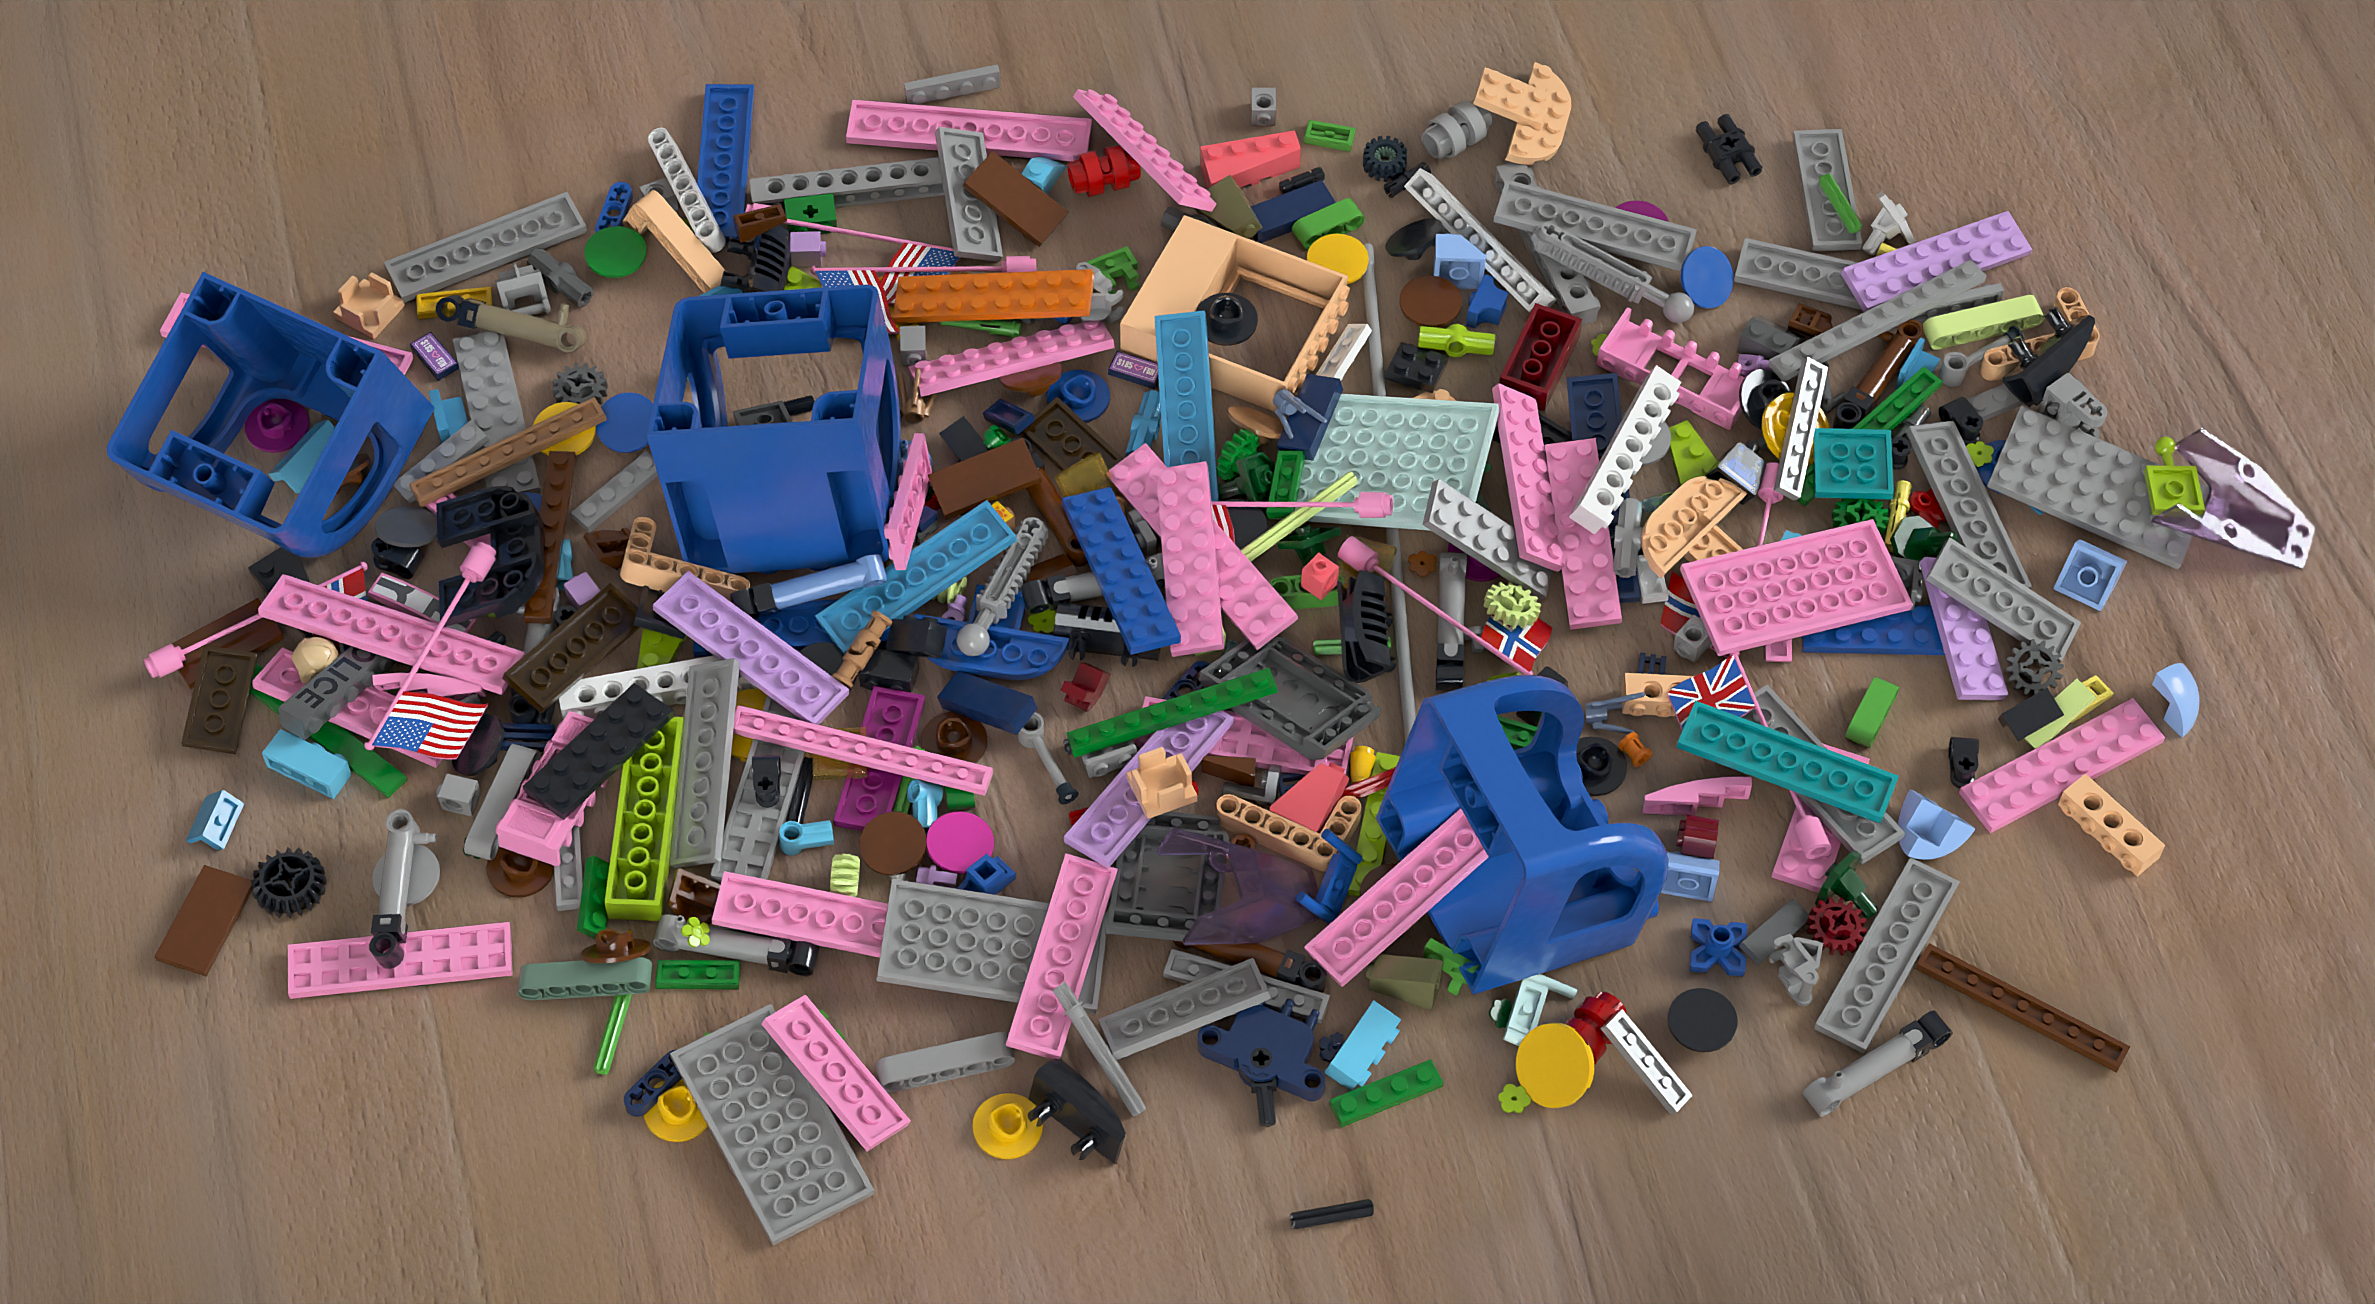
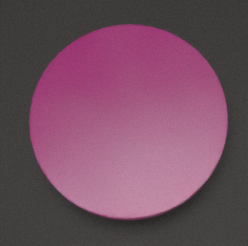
[926,812,994,874]

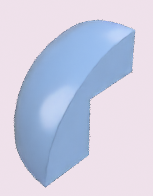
[2152,663,2200,738]
[1898,789,1975,860]

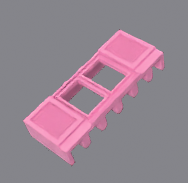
[1596,307,1744,430]
[495,711,608,867]

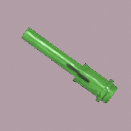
[941,320,1022,339]

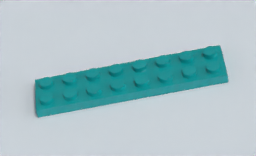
[1676,701,1899,824]

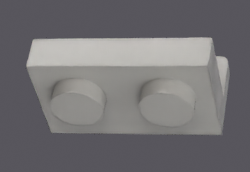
[1081,740,1137,778]

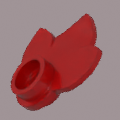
[1909,489,1947,529]

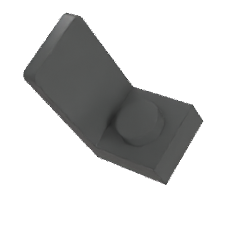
[1891,556,1923,610]
[1222,764,1282,805]

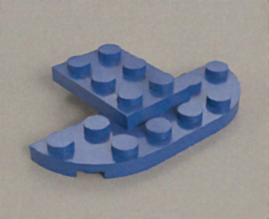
[914,584,1069,680]

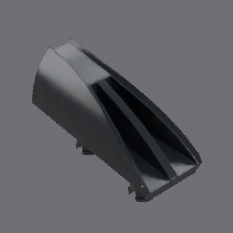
[2003,306,2095,408]
[1028,1058,1126,1164]

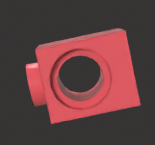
[1301,553,1339,600]

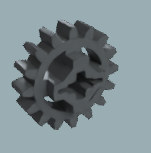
[552,363,608,404]
[2005,639,2064,696]

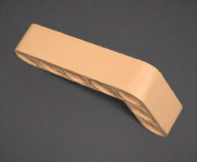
[623,190,727,293]
[1980,287,2100,381]
[620,517,750,603]
[1216,794,1361,872]

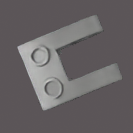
[2039,373,2107,439]

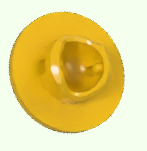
[1307,234,1369,284]
[533,402,596,456]
[644,1079,708,1142]
[973,1093,1043,1159]

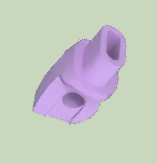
[1738,354,1774,376]
[942,594,968,622]
[916,865,958,889]

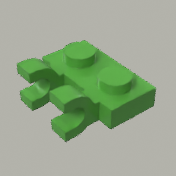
[1087,246,1139,294]
[1423,938,1479,996]

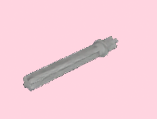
[1052,982,1146,1116]

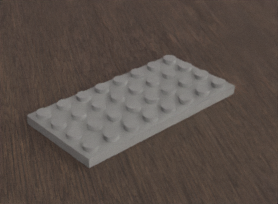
[1987,405,2211,570]
[876,879,1108,1015]
[670,1004,875,1246]

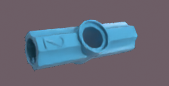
[1125,390,1161,458]

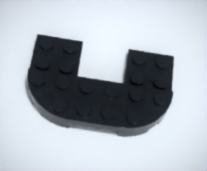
[436,486,545,627]

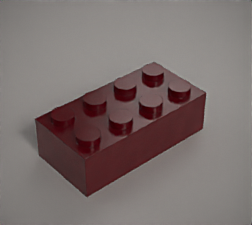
[1499,303,1582,411]

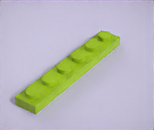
[1348,752,1400,897]

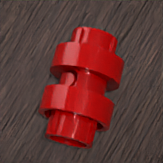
[1067,145,1141,197]
[1564,992,1627,1065]

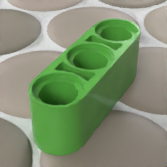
[1292,198,1365,250]
[1270,574,1344,610]
[1845,677,1900,748]

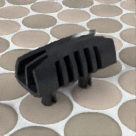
[720,225,790,293]
[1337,570,1396,683]
[1054,602,1160,667]

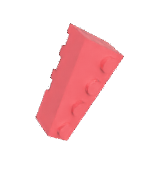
[1200,130,1301,189]

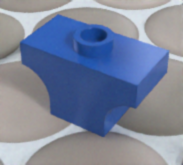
[1466,274,1508,329]
[957,853,1016,895]

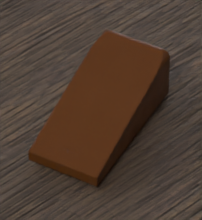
[733,204,787,243]
[1202,755,1256,787]

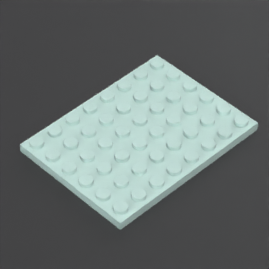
[1282,394,1500,531]

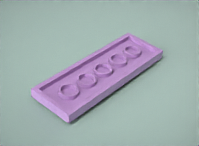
[1919,557,2008,700]

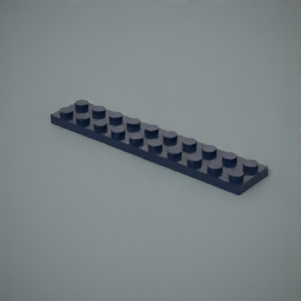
[1566,373,1640,603]

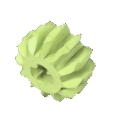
[830,853,860,897]

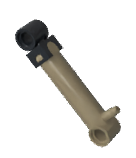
[436,295,586,352]

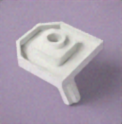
[1863,191,1916,255]

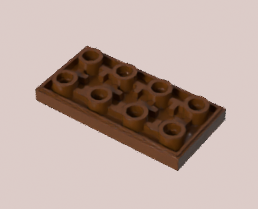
[963,151,1069,247]
[928,438,1042,519]
[172,598,284,689]
[155,865,253,977]

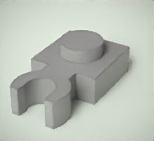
[1128,509,1157,557]

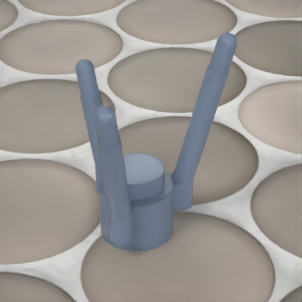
[1273,389,1327,439]
[1585,692,1645,734]

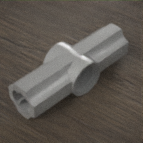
[1613,498,1643,578]

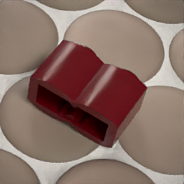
[1676,814,1719,859]

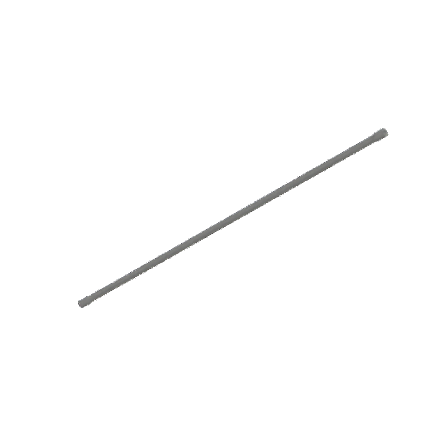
[1363,244,1416,744]

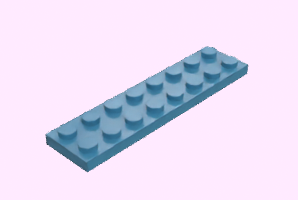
[1154,310,1219,502]
[815,500,1018,654]

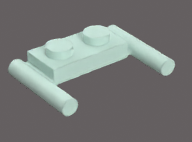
[1503,974,1577,1046]

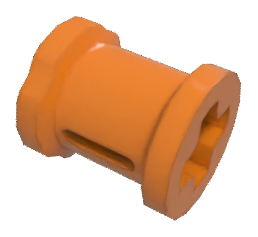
[1618,732,1653,768]

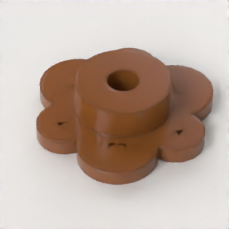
[1408,551,1437,577]

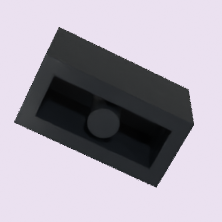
[885,615,947,658]
[859,648,919,693]

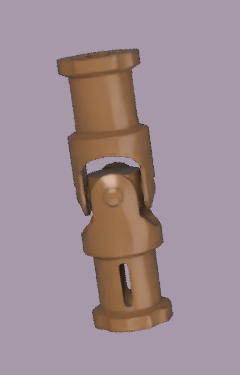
[832,610,892,689]

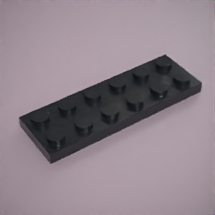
[523,683,675,820]

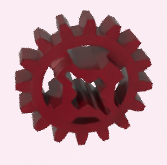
[1806,897,1867,956]

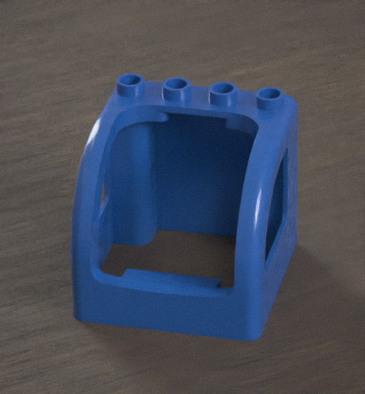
[107,272,435,558]
[646,285,901,574]
[1376,675,1669,995]

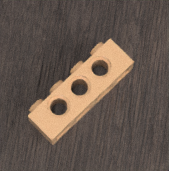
[1621,673,1694,717]
[2058,774,2165,876]

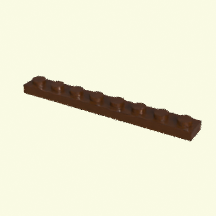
[523,451,576,624]
[1915,943,2130,1073]

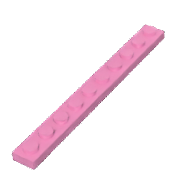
[733,705,993,796]

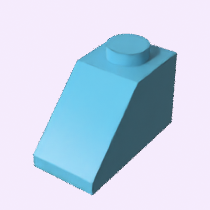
[1021,157,1065,195]

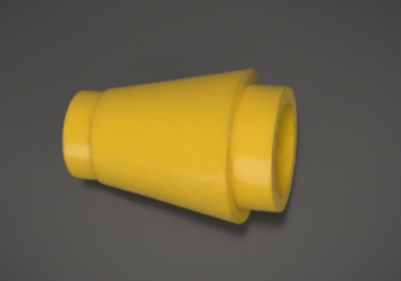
[1350,746,1376,784]

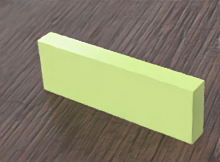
[2024,679,2096,749]

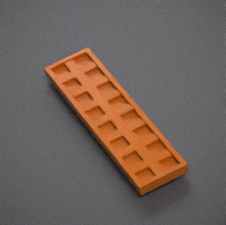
[893,269,1094,323]

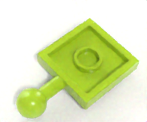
[2144,437,2205,515]

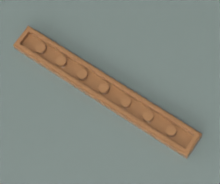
[409,397,607,507]

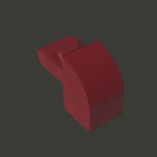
[1060,662,1111,712]

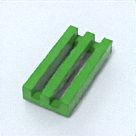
[1304,120,1356,152]

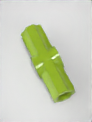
[1418,324,1495,357]

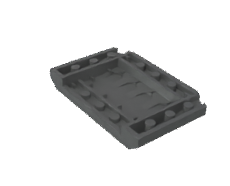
[1199,637,1381,760]
[1106,812,1229,943]

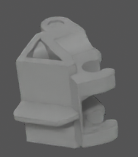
[1076,262,1123,323]
[495,263,551,316]
[1769,933,1823,1007]

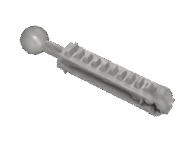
[1530,223,1694,323]
[956,517,1048,656]

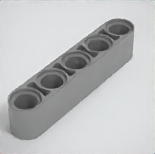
[464,744,540,860]
[875,1032,1015,1093]

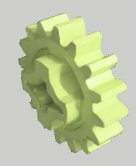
[1483,582,1541,629]

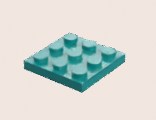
[1813,428,1894,499]

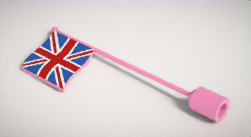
[1667,651,1831,859]

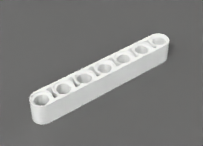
[648,128,726,253]

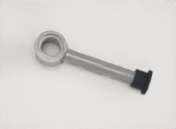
[1939,325,2024,387]
[1018,712,1079,805]

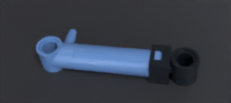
[730,554,887,619]

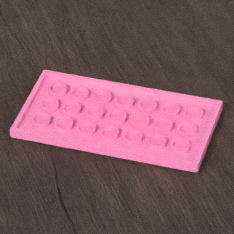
[1680,519,1913,656]

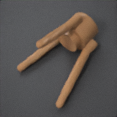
[898,368,937,423]

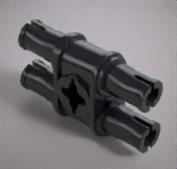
[1696,114,1763,185]

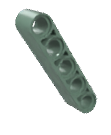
[517,957,652,1000]

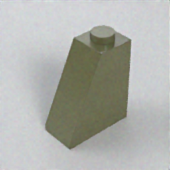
[1194,175,1263,238]
[1366,954,1443,1010]

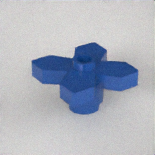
[1689,918,1747,977]

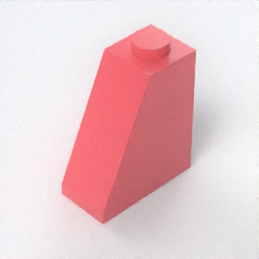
[1269,762,1349,834]

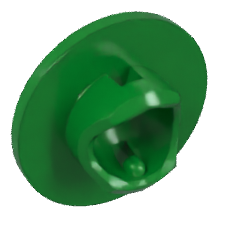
[584,226,647,278]

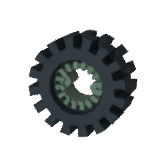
[1363,136,1407,182]

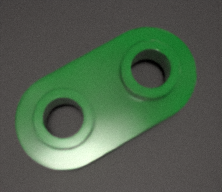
[983,425,1011,450]

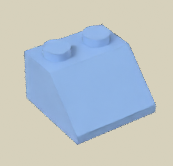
[1433,233,1486,289]
[2053,539,2127,611]
[1661,851,1720,902]

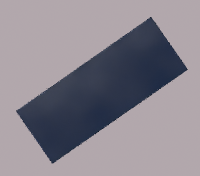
[1251,180,1336,243]
[1277,374,1343,461]
[937,671,1038,735]

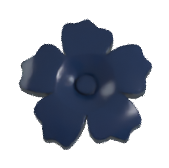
[1319,1032,1345,1062]

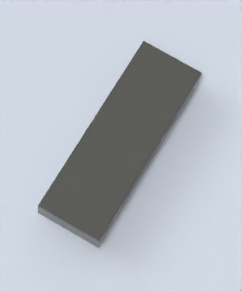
[1739,899,1809,966]

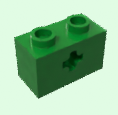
[784,193,837,236]

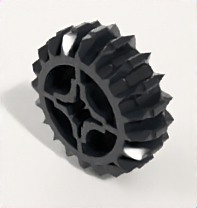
[251,847,327,919]

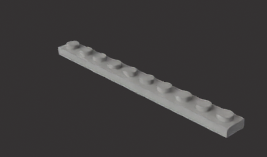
[1769,260,1986,382]

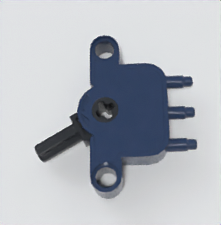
[1197,999,1325,1127]

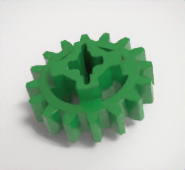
[1216,429,1260,482]
[1832,498,1889,535]

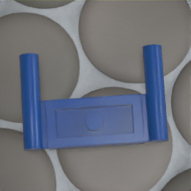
[1296,829,1363,925]

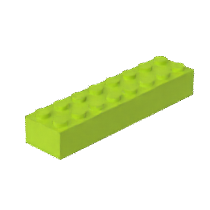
[605,717,684,921]

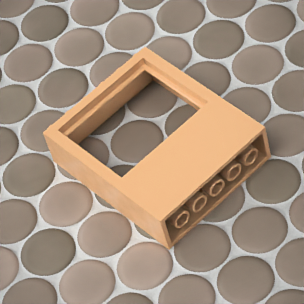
[1120,215,1350,412]

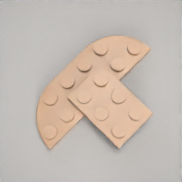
[1473,62,1571,165]
[1641,476,1747,578]

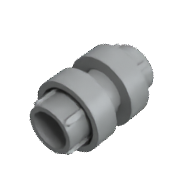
[1422,100,1492,159]

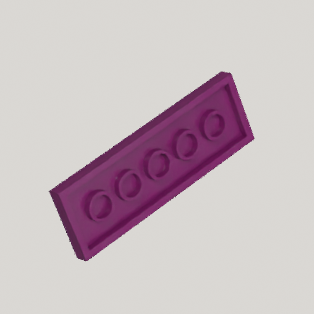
[833,686,925,831]

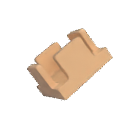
[333,272,405,339]
[1126,747,1197,819]

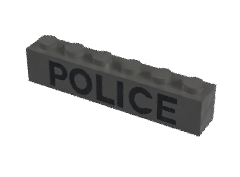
[279,646,397,740]

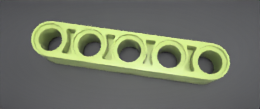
[1922,295,2045,350]

